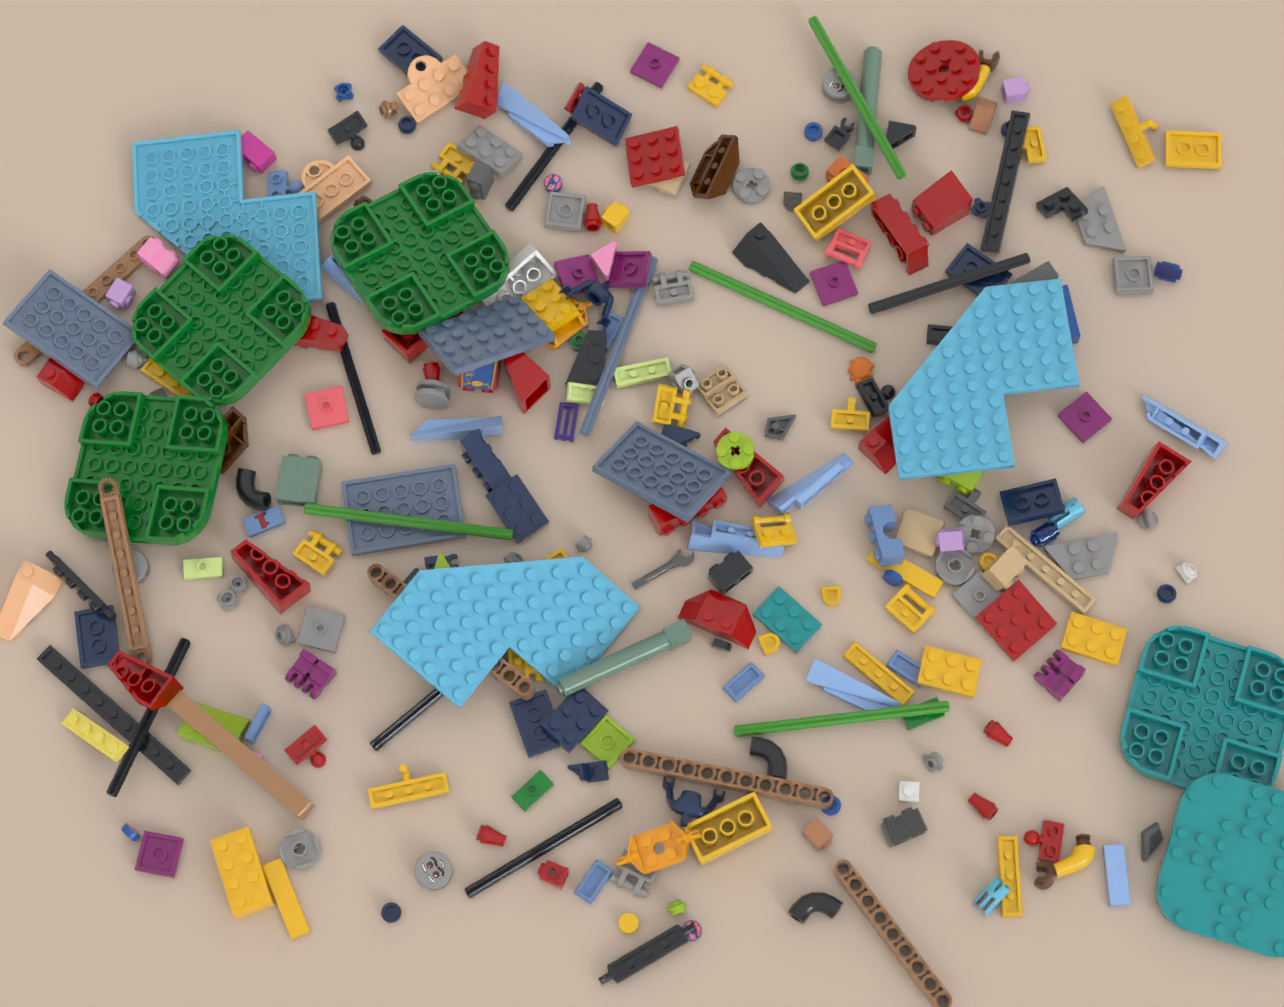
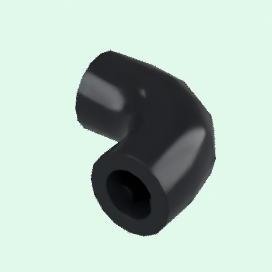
[236,468,271,511]
[749,736,788,779]
[787,892,843,924]

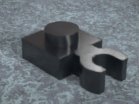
[824,118,855,151]

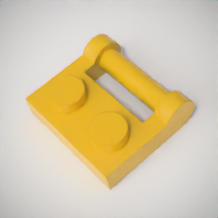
[751,513,798,548]
[884,583,936,634]

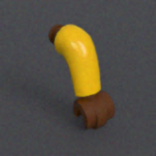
[960,50,1000,102]
[1034,834,1095,890]

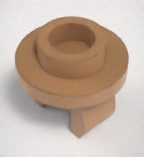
[379,100,399,119]

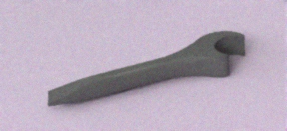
[631,549,694,590]

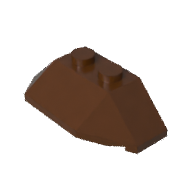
[690,134,740,199]
[220,406,249,474]

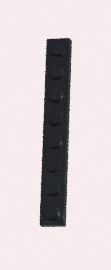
[981,110,1031,253]

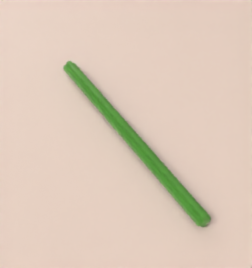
[808,16,906,180]
[689,261,877,353]
[304,503,513,540]
[734,701,950,737]

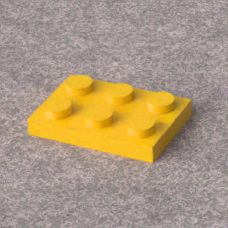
[1165,130,1222,169]
[521,278,580,332]
[1060,611,1128,667]
[916,645,982,698]

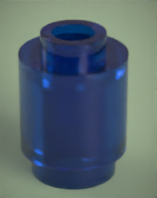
[1153,261,1183,283]
[1029,522,1060,548]

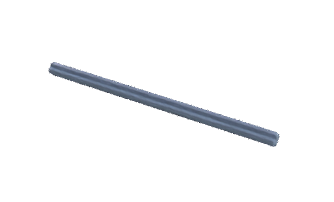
[579,256,658,437]

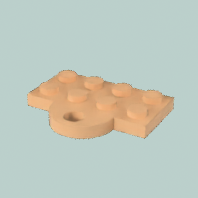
[396,54,467,125]
[299,155,372,223]

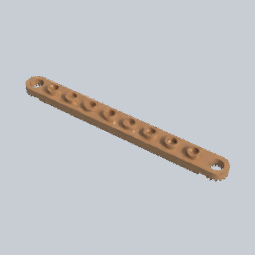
[14,235,155,367]
[98,478,153,665]

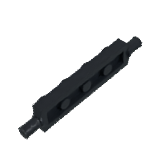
[46,550,117,621]
[598,922,697,985]

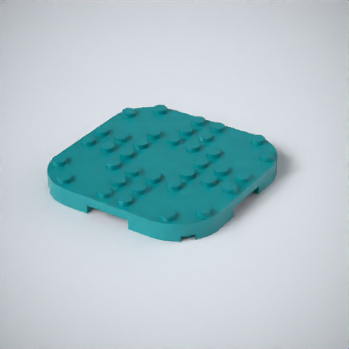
[1119,626,1284,789]
[1155,773,1284,957]

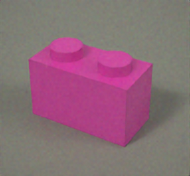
[241,130,277,174]

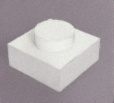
[898,781,919,803]

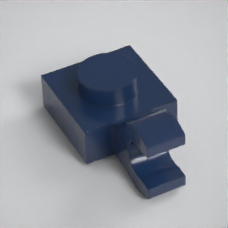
[424,554,459,570]

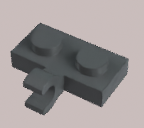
[943,488,987,520]

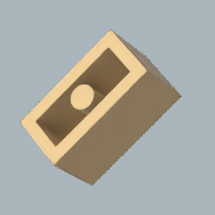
[981,545,1028,591]

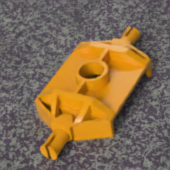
[530,298,594,351]
[615,821,701,875]

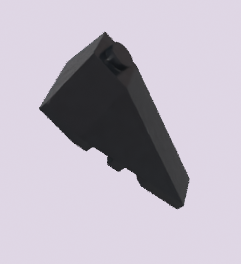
[732,222,809,294]

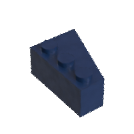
[460,428,511,493]

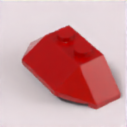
[677,589,756,650]

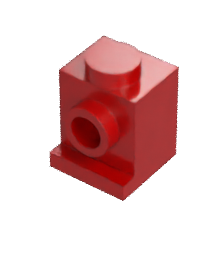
[537,860,570,890]

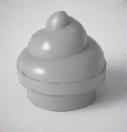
[127,350,147,369]

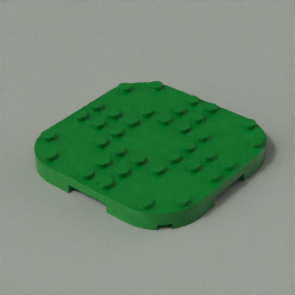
[330,172,509,335]
[131,234,311,406]
[64,391,228,546]

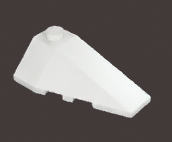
[482,243,557,306]

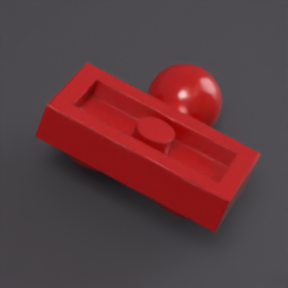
[284,724,327,768]
[1024,820,1064,863]

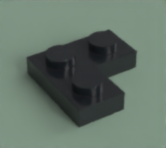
[1036,187,1088,222]

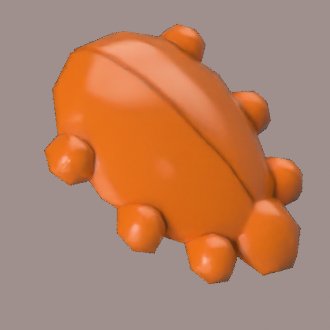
[847,357,875,384]

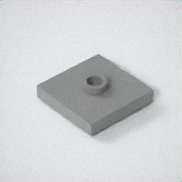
[544,191,586,232]
[1112,256,1154,294]
[952,570,1002,624]
[297,606,346,653]

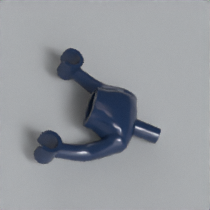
[559,279,614,331]
[662,776,725,827]

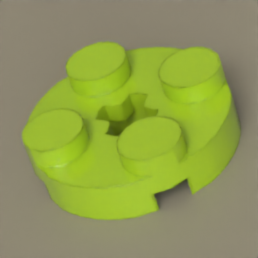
[716,431,755,471]

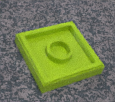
[580,714,635,770]

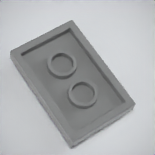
[457,125,523,179]

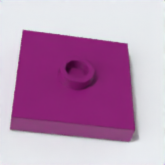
[630,42,679,89]
[609,251,652,288]
[554,254,599,295]
[810,261,858,306]
[1058,391,1112,444]
[135,831,184,878]

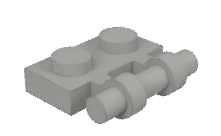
[652,270,694,306]
[610,849,660,898]

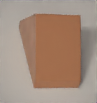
[969,97,998,135]

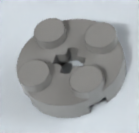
[733,168,770,205]
[958,514,995,553]
[935,549,974,587]
[279,829,320,870]

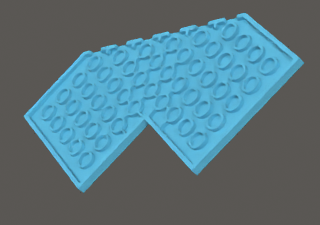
[132,130,323,301]
[888,278,1079,480]
[368,557,640,708]

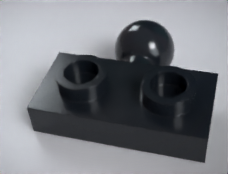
[327,110,368,151]
[855,377,896,418]

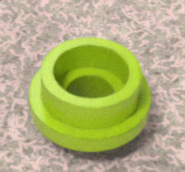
[666,899,686,916]

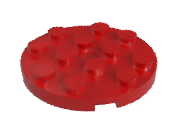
[908,40,981,102]

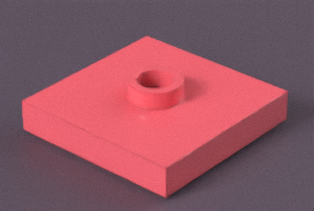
[305,386,349,430]

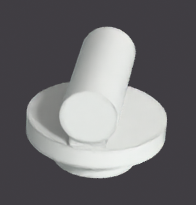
[1175,562,1197,584]

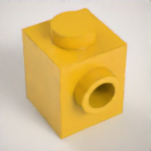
[601,201,630,234]

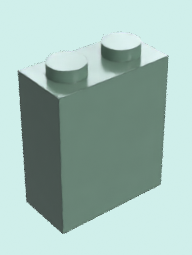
[276,454,323,507]

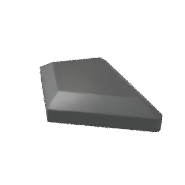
[764,415,796,440]
[1141,822,1163,861]

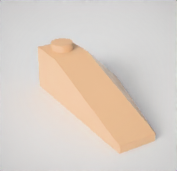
[0,560,64,642]

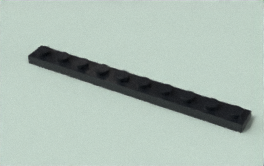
[37,645,192,785]

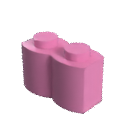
[135,237,180,279]

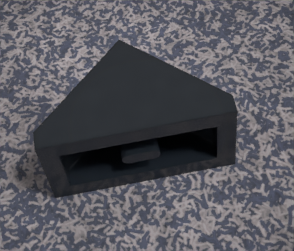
[886,121,917,149]

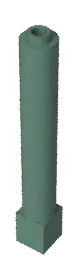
[854,46,882,175]
[555,619,692,697]

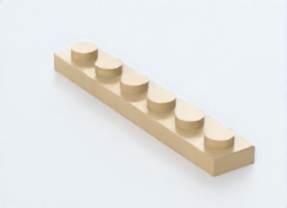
[994,524,1097,615]

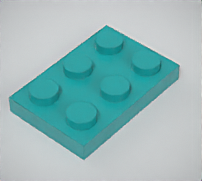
[753,586,822,654]

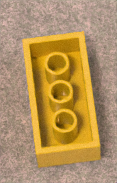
[793,164,878,242]
[683,791,773,867]
[210,827,275,919]

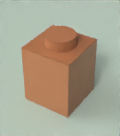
[801,817,833,852]

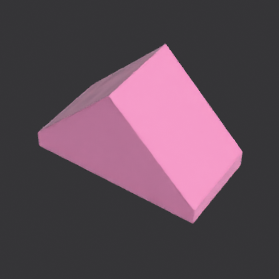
[591,241,617,281]

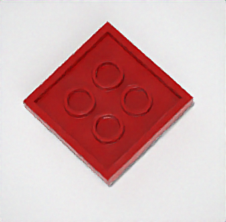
[625,126,685,188]
[974,580,1057,662]

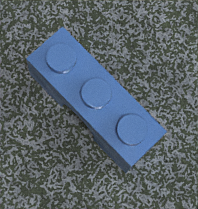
[864,504,905,567]

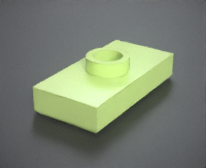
[565,382,604,407]
[183,557,223,580]

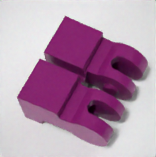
[285,648,337,700]
[1033,649,1086,702]

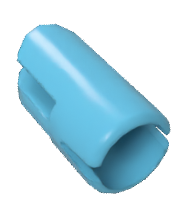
[1047,497,1085,530]
[972,877,1010,917]

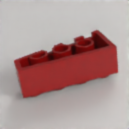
[454,41,500,119]
[648,486,727,537]
[231,539,311,615]

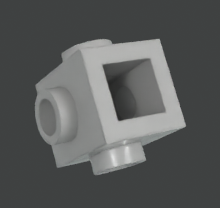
[667,364,699,395]

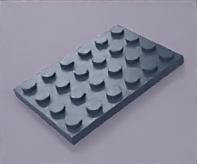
[3,269,136,390]
[419,295,555,376]
[592,421,731,523]
[341,464,466,556]

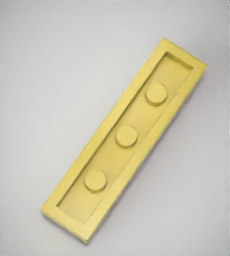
[61,708,129,763]

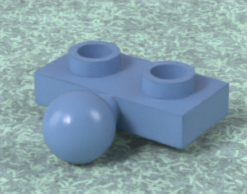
[268,170,303,197]

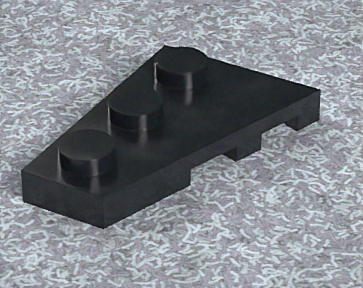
[565,330,607,386]

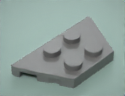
[1076,186,1126,253]
[1044,533,1118,580]

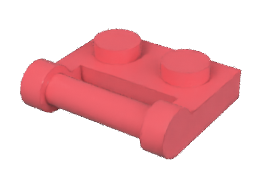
[825,228,872,270]

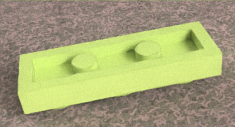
[614,357,671,388]

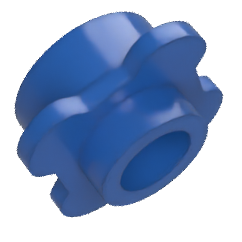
[334,83,354,102]

